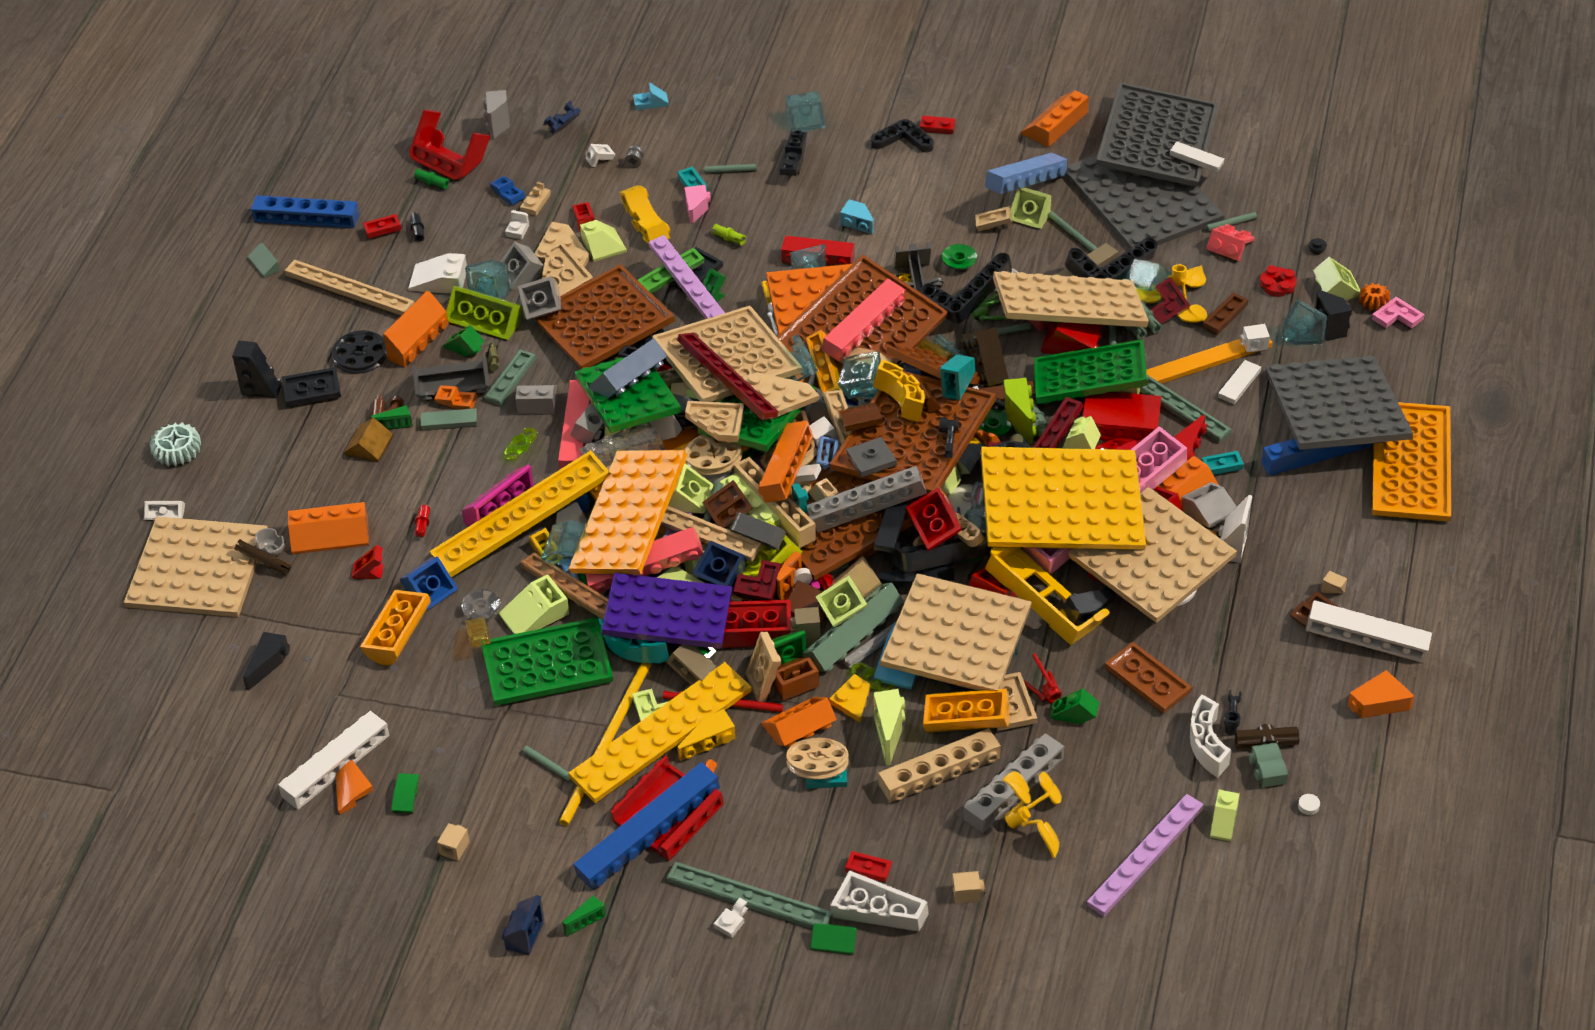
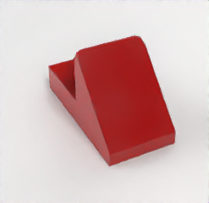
[351,545,383,579]

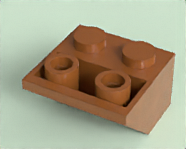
[772,656,819,701]

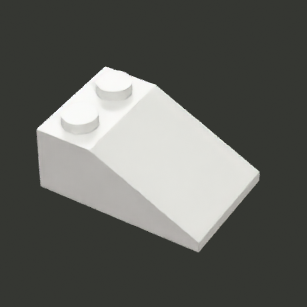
[408,253,467,293]
[1218,495,1252,563]

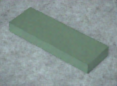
[421,408,477,430]

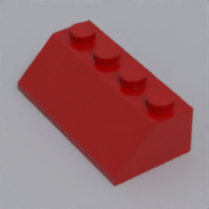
[722,600,791,648]

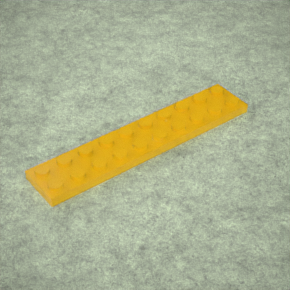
[430,450,610,577]
[569,662,752,803]

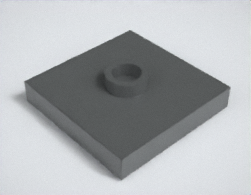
[846,437,897,477]

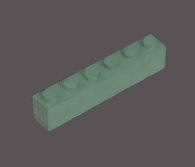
[802,582,904,673]

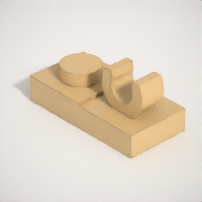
[520,182,551,216]
[975,206,1012,231]

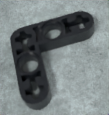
[871,119,934,153]

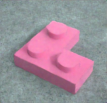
[1372,297,1424,328]

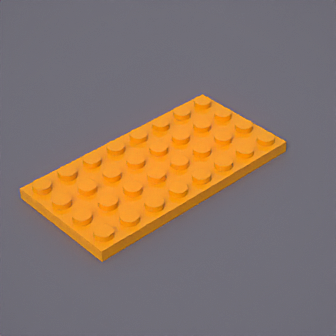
[1372,402,1451,522]
[569,450,688,574]

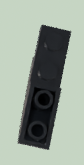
[780,130,807,176]
[876,563,955,594]

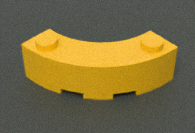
[619,185,670,244]
[873,360,925,422]

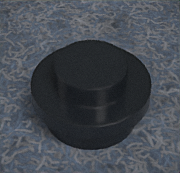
[1309,238,1327,254]

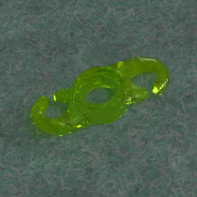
[504,427,537,460]
[850,663,894,692]

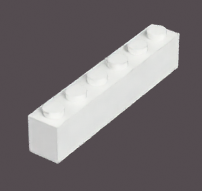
[1306,601,1432,663]
[278,711,389,810]

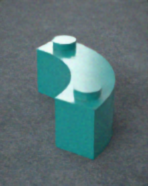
[598,618,669,664]

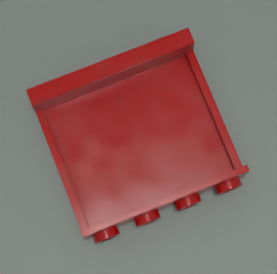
[1083,392,1161,444]
[611,755,724,861]

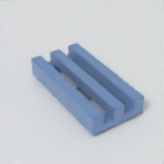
[816,436,839,471]

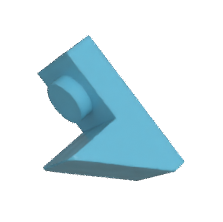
[633,83,669,110]

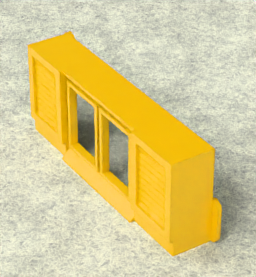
[985,547,1109,645]

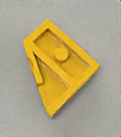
[829,674,870,722]

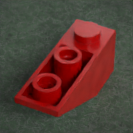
[1174,415,1208,460]

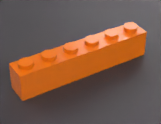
[758,420,813,503]

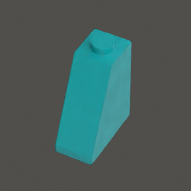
[940,355,975,401]

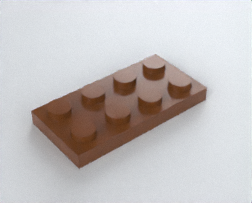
[1105,642,1192,714]

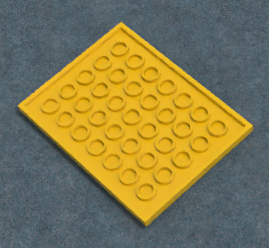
[980,447,1146,550]

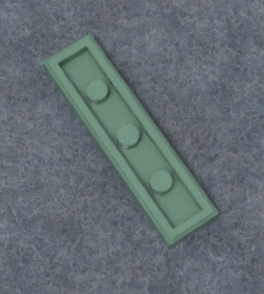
[484,350,536,406]

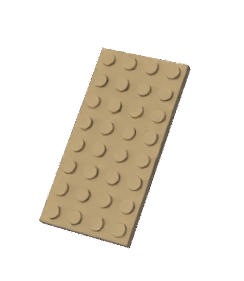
[993,271,1149,327]

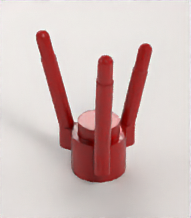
[1023,653,1062,703]

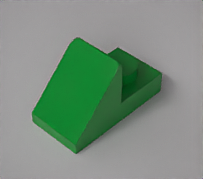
[702,268,726,302]

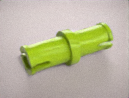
[712,224,746,246]

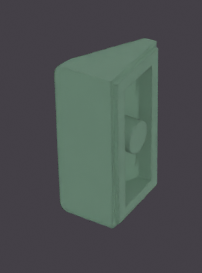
[248,243,280,278]

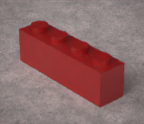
[781,235,855,267]

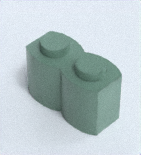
[1249,743,1288,787]

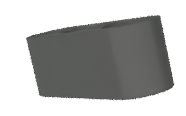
[730,512,786,550]

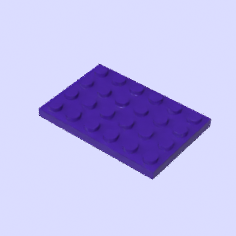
[602,573,732,649]

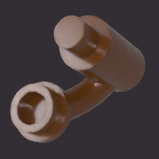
[371,396,404,423]

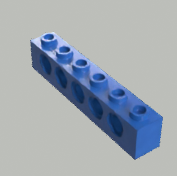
[251,195,359,228]

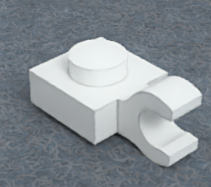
[714,898,748,938]

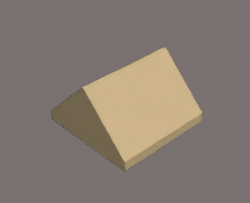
[832,556,881,598]

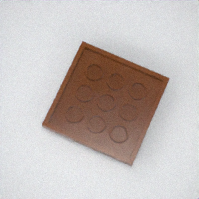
[885,345,981,385]

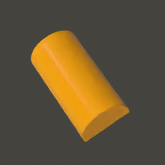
[360,590,431,665]
[923,689,1010,733]

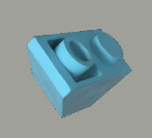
[840,200,874,234]

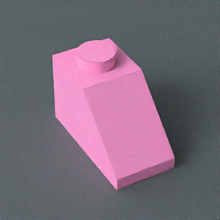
[685,185,711,223]

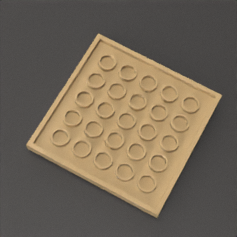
[652,306,802,402]
[1068,487,1237,623]
[124,516,268,617]
[880,573,1032,691]

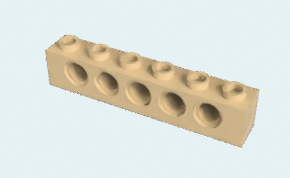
[878,728,1001,803]

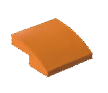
[777,551,802,600]

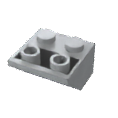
[483,90,510,139]
[1182,482,1237,527]

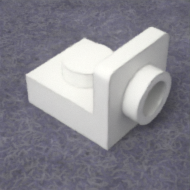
[586,144,615,167]
[505,210,529,240]

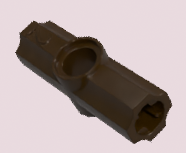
[1235,724,1300,749]

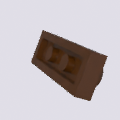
[1203,292,1248,335]

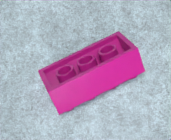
[462,465,534,527]

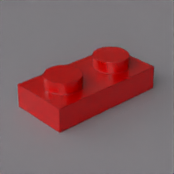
[920,116,956,134]
[363,214,402,239]
[845,851,892,883]

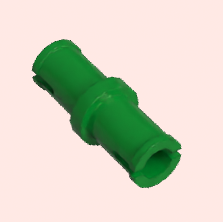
[414,169,449,190]

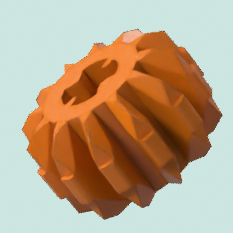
[1359,283,1390,311]

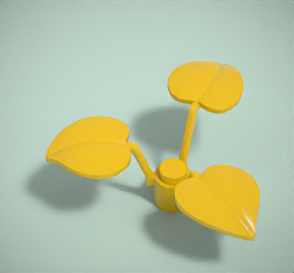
[1135,264,1207,323]
[1002,772,1062,859]

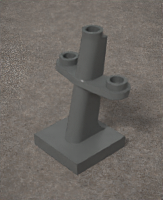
[893,242,944,292]

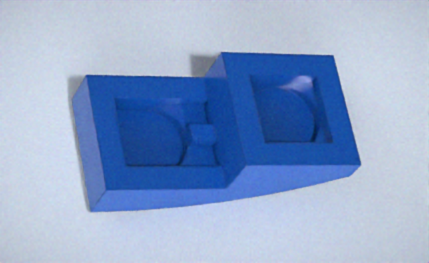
[490,176,526,205]

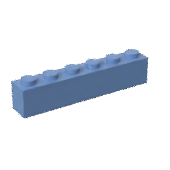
[985,153,1068,194]

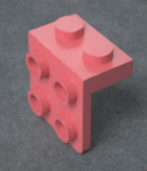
[1206,224,1255,261]

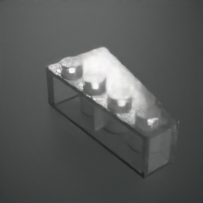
[579,422,664,470]

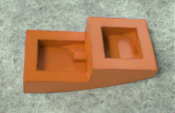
[434,385,477,410]

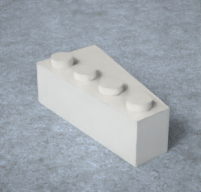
[830,871,929,931]

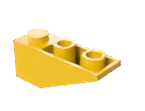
[678,709,736,761]

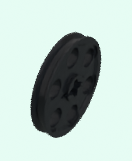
[332,330,387,373]

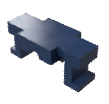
[543,100,581,135]

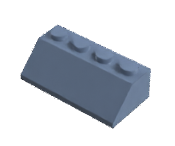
[588,338,667,397]

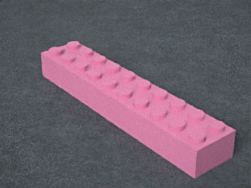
[1023,427,1187,575]

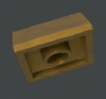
[344,417,393,462]

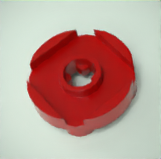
[1260,265,1297,297]

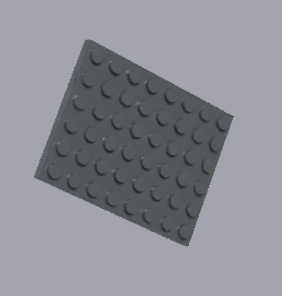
[1095,82,1218,187]
[1065,155,1225,249]
[1266,355,1413,450]

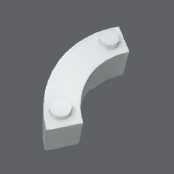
[1190,695,1231,778]

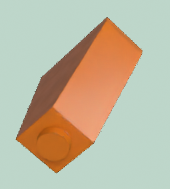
[1348,670,1414,718]

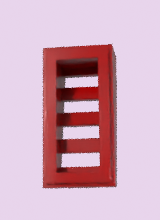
[572,202,595,232]

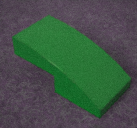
[391,773,420,813]

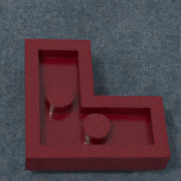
[1150,277,1190,325]
[733,560,782,601]

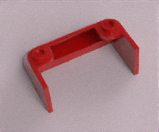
[409,109,491,180]

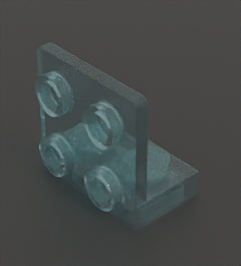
[786,334,818,381]

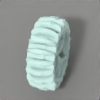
[150,422,201,467]

